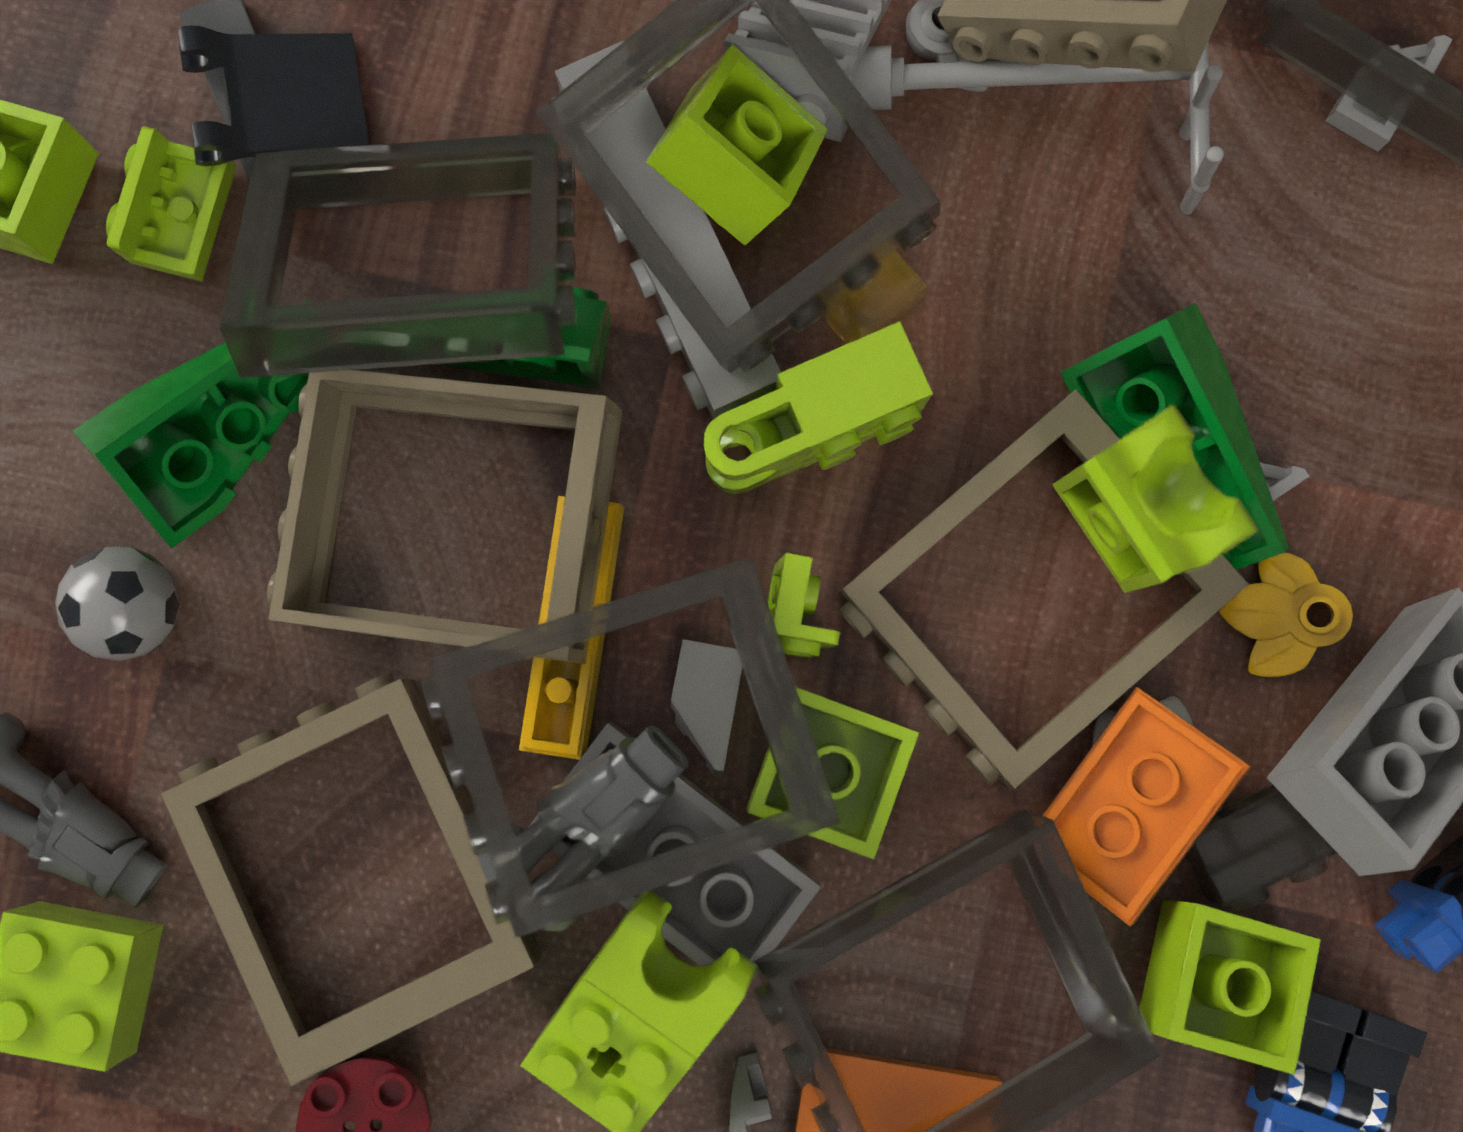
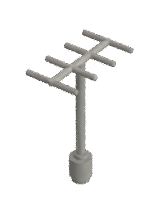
[850,41,1224,215]

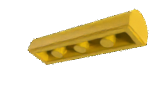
[519,496,625,760]

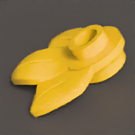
[1218,553,1353,677]

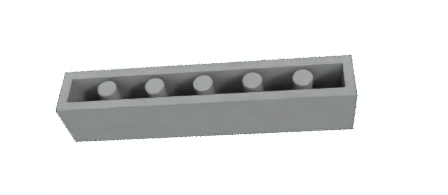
[552,40,781,420]

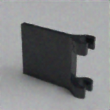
[178,25,370,166]

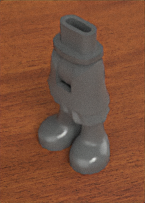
[0,713,167,908]
[477,726,689,932]

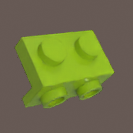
[106,126,237,282]

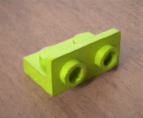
[761,553,840,658]

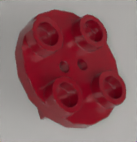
[295,1055,432,1132]

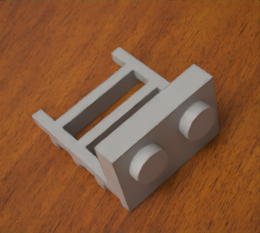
[724,0,891,142]

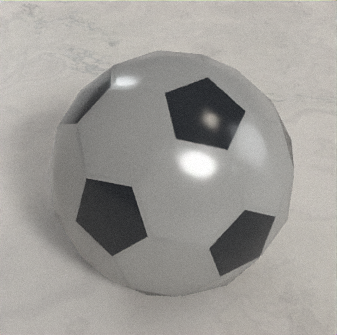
[55,546,180,661]

